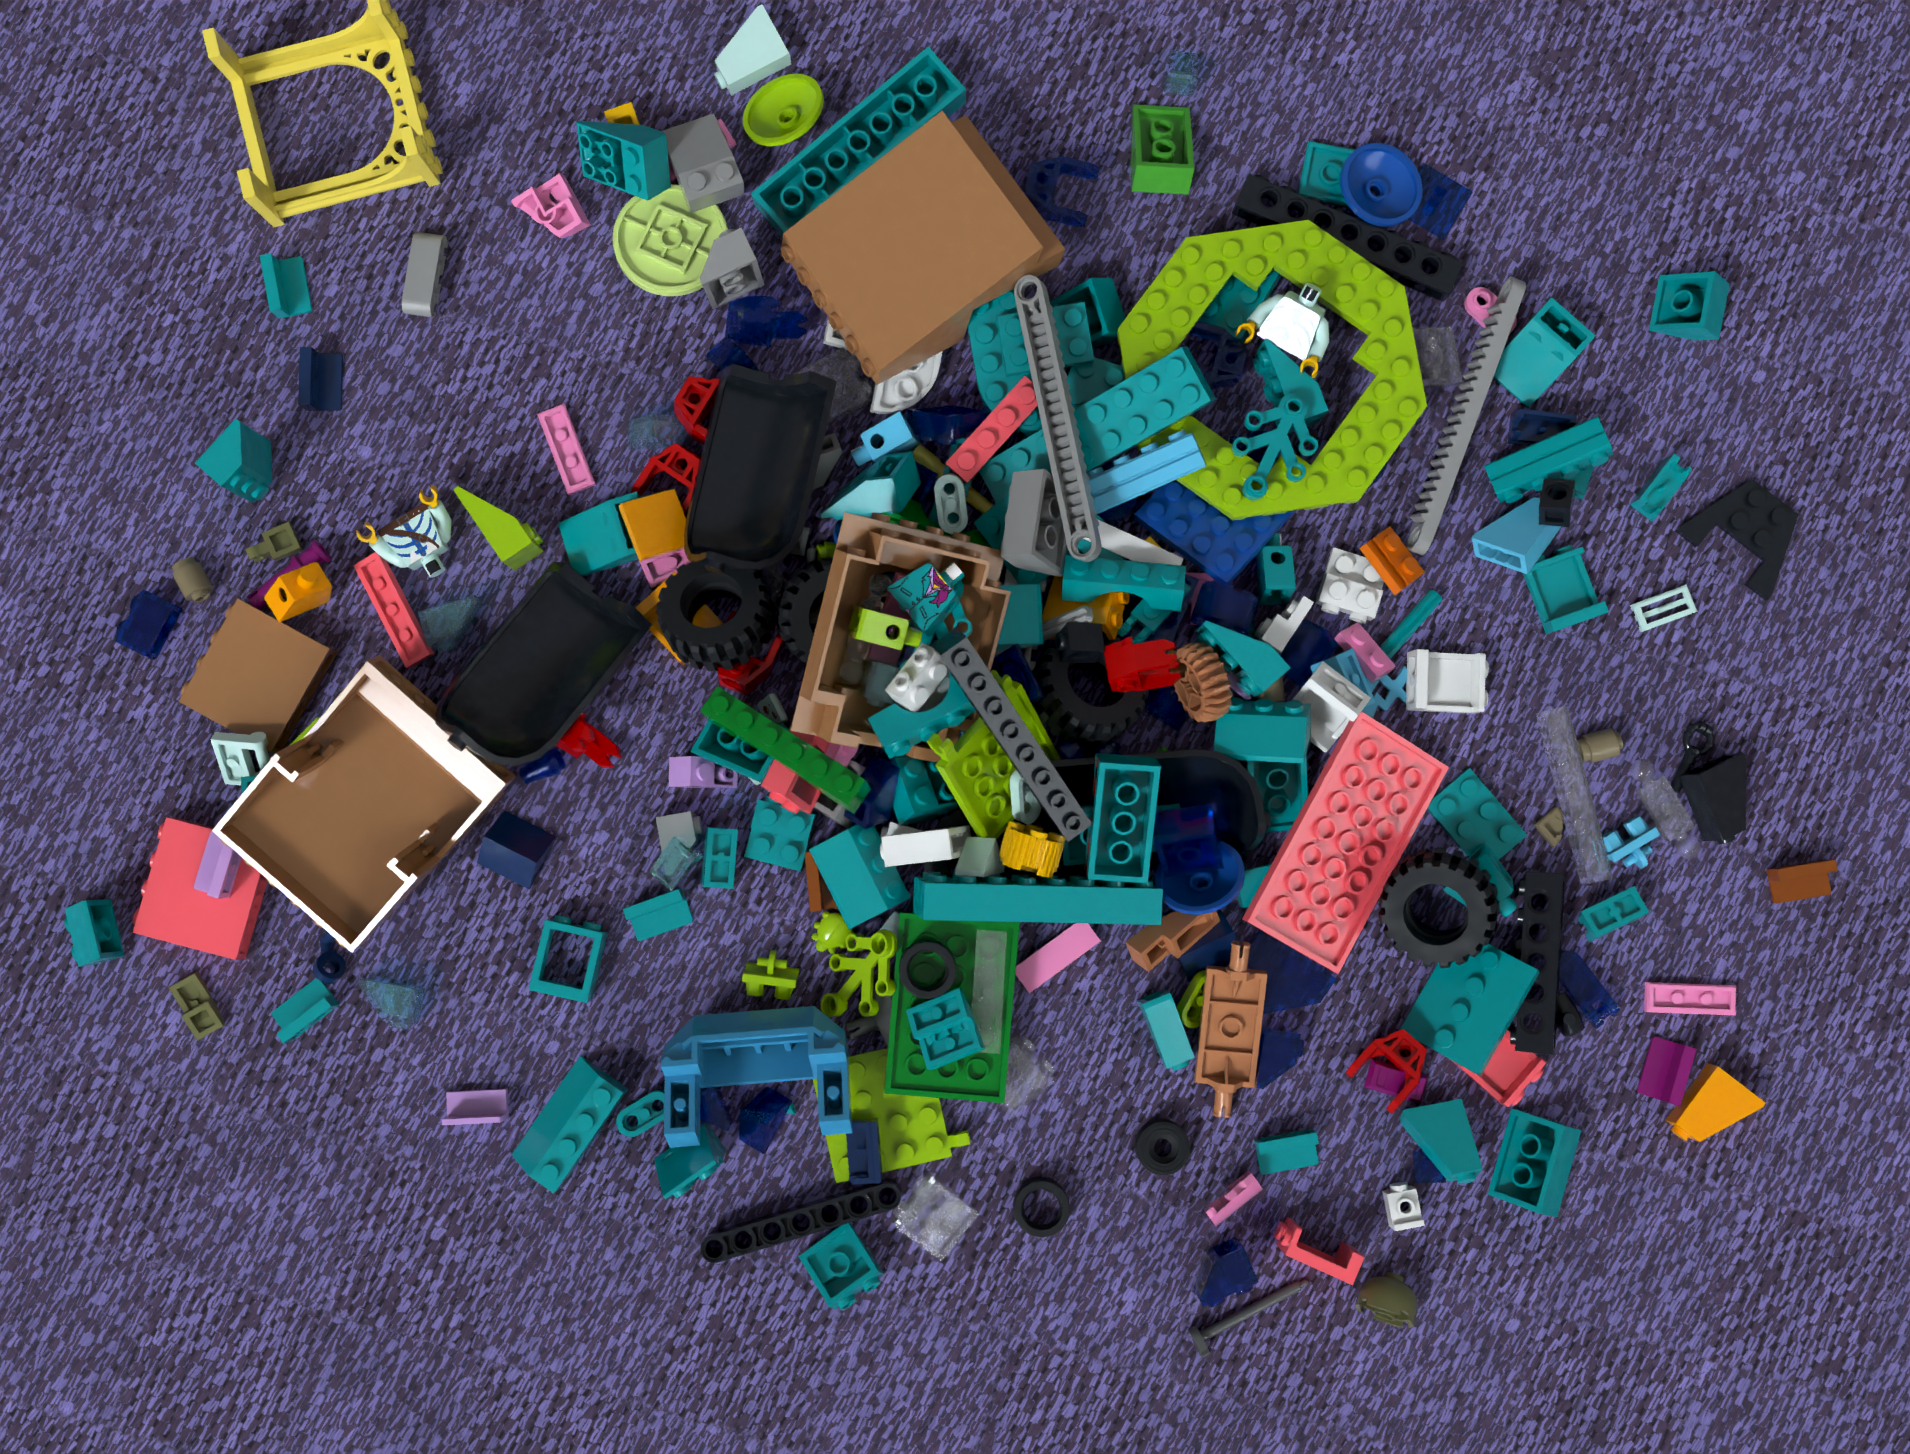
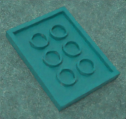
[1400,944,1540,1077]

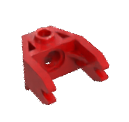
[674,376,720,445]
[630,443,701,519]
[718,611,785,696]
[1104,637,1181,692]
[556,712,621,768]
[1346,1029,1427,1114]

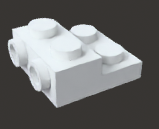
[1315,547,1384,624]
[1253,596,1314,654]
[885,643,949,712]

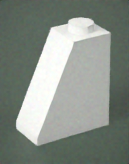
[880,825,971,867]

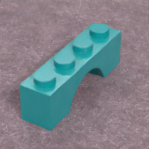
[1061,555,1186,611]
[868,673,976,759]

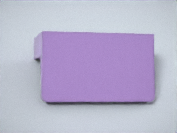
[194,832,242,899]
[442,1088,509,1125]

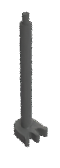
[1188,1279,1308,1358]

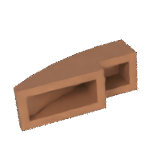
[1125,911,1220,972]

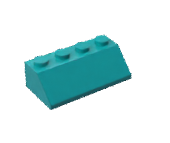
[512,1055,629,1193]

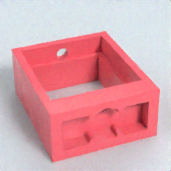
[761,728,830,814]

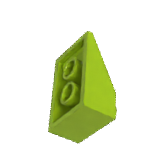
[453,486,544,571]

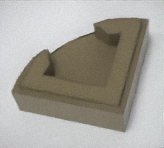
[1533,806,1564,847]

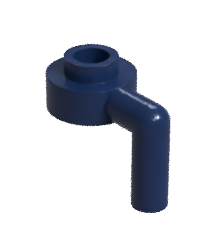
[313,931,346,984]

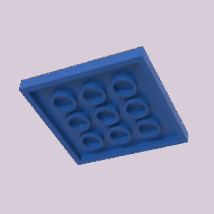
[1134,480,1297,587]

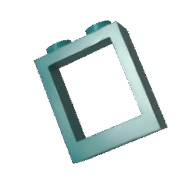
[529,915,608,1003]

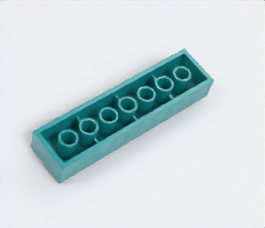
[751,46,966,238]
[979,347,1216,503]
[913,872,1163,925]

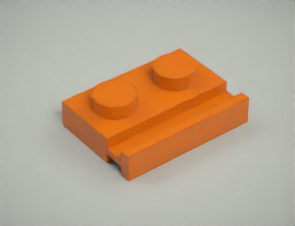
[1359,526,1425,595]

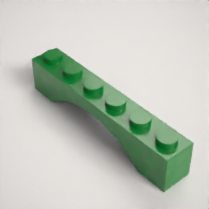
[700,686,871,814]

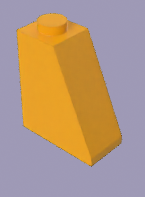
[1666,1063,1766,1142]

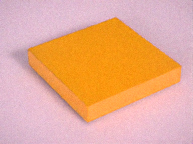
[618,489,686,561]

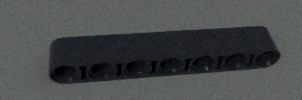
[700,1179,902,1263]

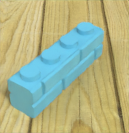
[1087,430,1207,515]

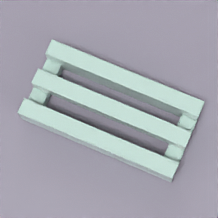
[1630,584,1697,632]

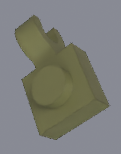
[245,521,303,563]

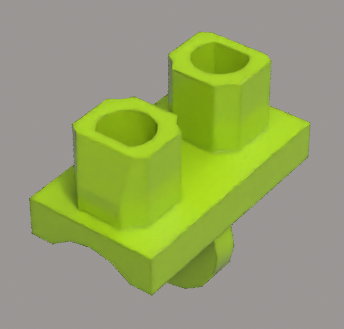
[742,950,800,1000]

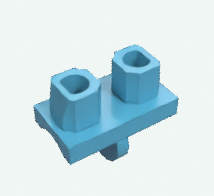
[1599,816,1660,869]

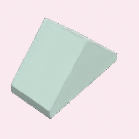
[955,836,1004,877]

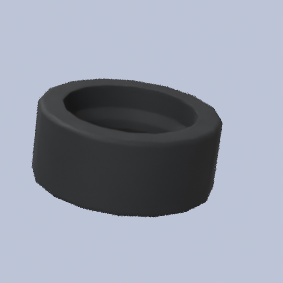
[899,939,957,999]
[1013,1177,1070,1238]

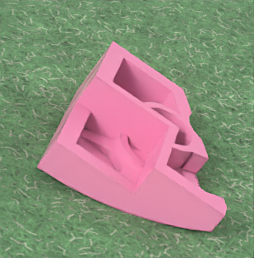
[511,173,591,238]
[1204,1170,1263,1226]

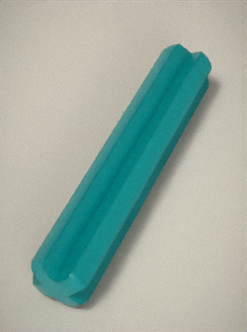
[1380,590,1442,659]

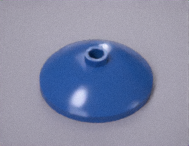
[1340,143,1423,227]
[1155,838,1245,915]

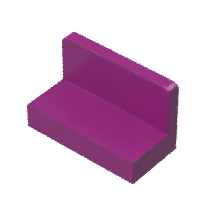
[1637,1036,1697,1106]

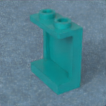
[1523,545,1609,635]

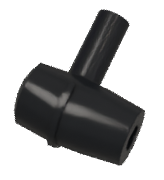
[1557,992,1585,1037]

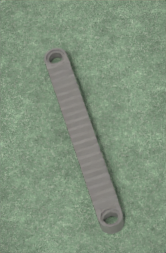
[1014,275,1101,562]
[1407,276,1526,555]

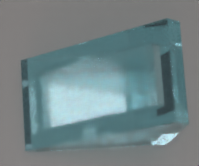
[1164,50,1198,97]
[628,413,687,450]
[649,836,703,891]

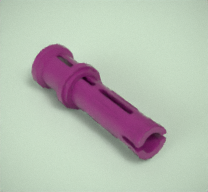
[247,539,332,610]

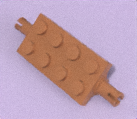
[1194,941,1267,1118]

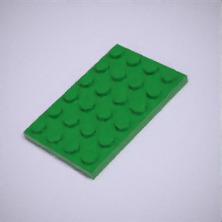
[884,912,1020,1103]

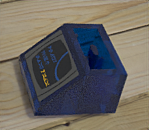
[1193,1237,1259,1307]

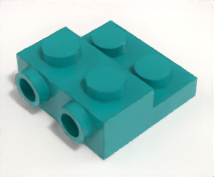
[744,795,816,872]
[798,1223,884,1310]

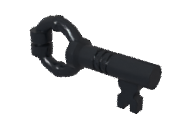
[1668,720,1714,794]

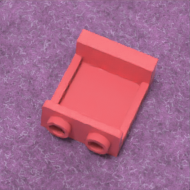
[1451,1030,1547,1107]
[1274,1216,1365,1285]

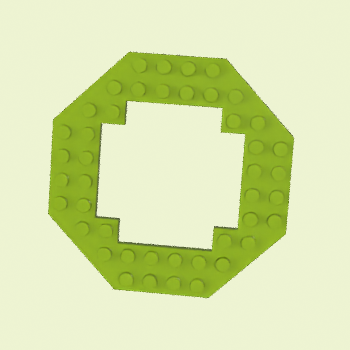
[1117,220,1427,521]

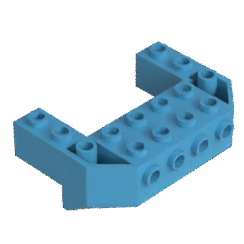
[661,1006,853,1148]

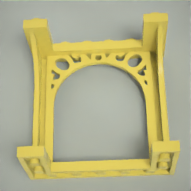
[202,0,443,227]

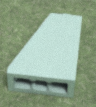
[714,4,791,96]

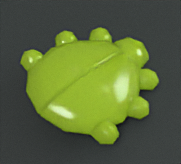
[811,911,855,954]

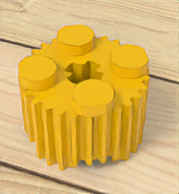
[999,820,1065,878]

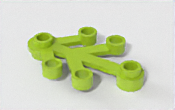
[820,929,897,1017]

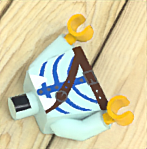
[1235,283,1329,378]
[356,485,452,578]

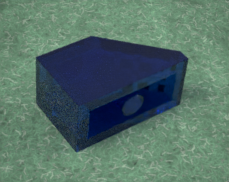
[1255,1026,1304,1089]

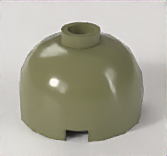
[1354,1272,1418,1328]

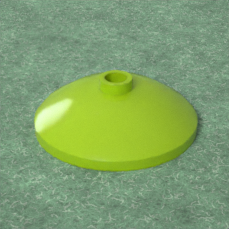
[743,74,824,146]

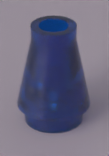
[519,748,566,784]

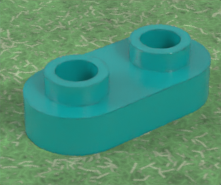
[616,1090,664,1137]

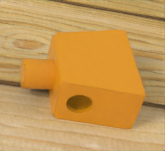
[264,562,332,623]

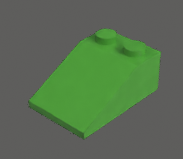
[1130,104,1194,195]

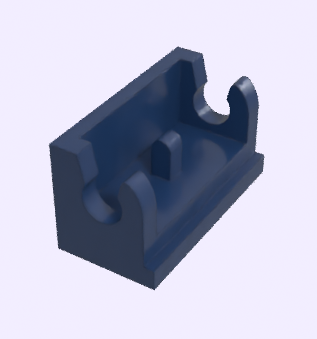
[1507,409,1577,446]
[846,1118,883,1185]

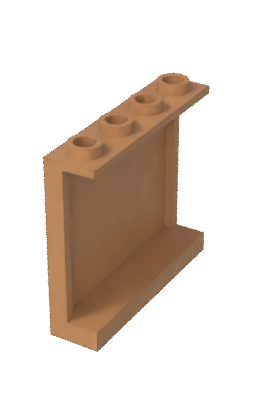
[178,598,338,753]

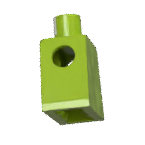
[847,605,923,650]

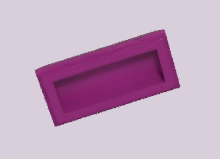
[1364,1058,1429,1104]

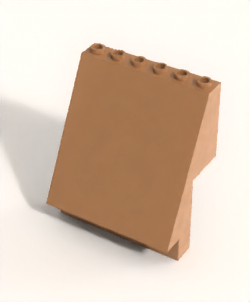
[780,110,1066,385]
[212,655,516,953]

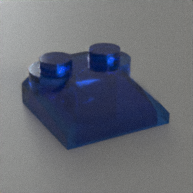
[907,405,990,445]

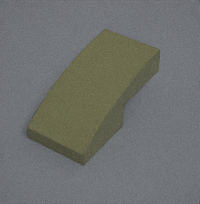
[168,970,225,1041]

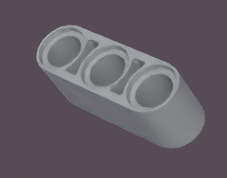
[402,232,448,318]

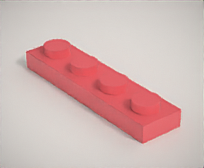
[945,376,1038,484]
[353,552,435,668]

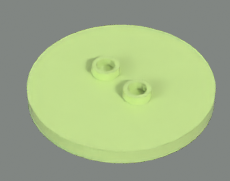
[613,184,728,296]

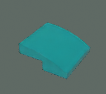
[906,988,985,1071]

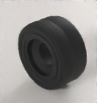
[1135,1119,1190,1176]

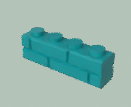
[1484,416,1613,503]

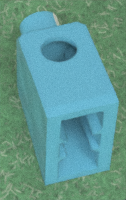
[851,411,921,466]

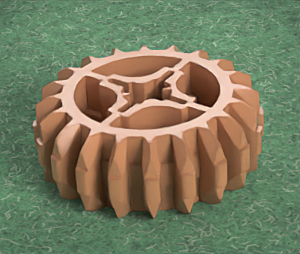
[1170,642,1232,723]

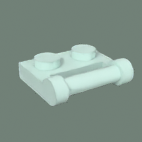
[210,732,270,785]

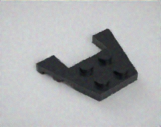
[1675,479,1799,601]

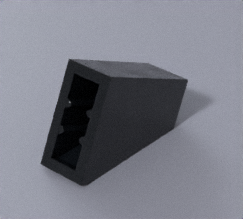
[1679,753,1746,844]

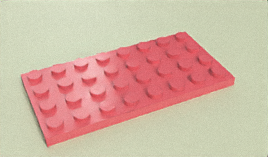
[1242,711,1449,974]

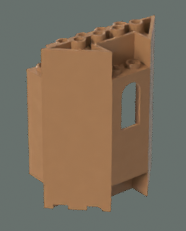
[790,512,1011,762]

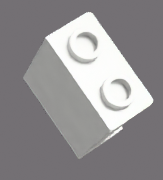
[1406,649,1489,714]
[1293,662,1371,752]

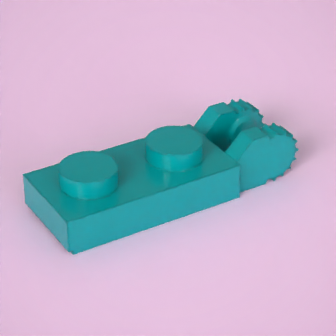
[1117,583,1191,644]

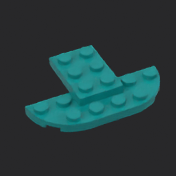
[967,289,1094,432]

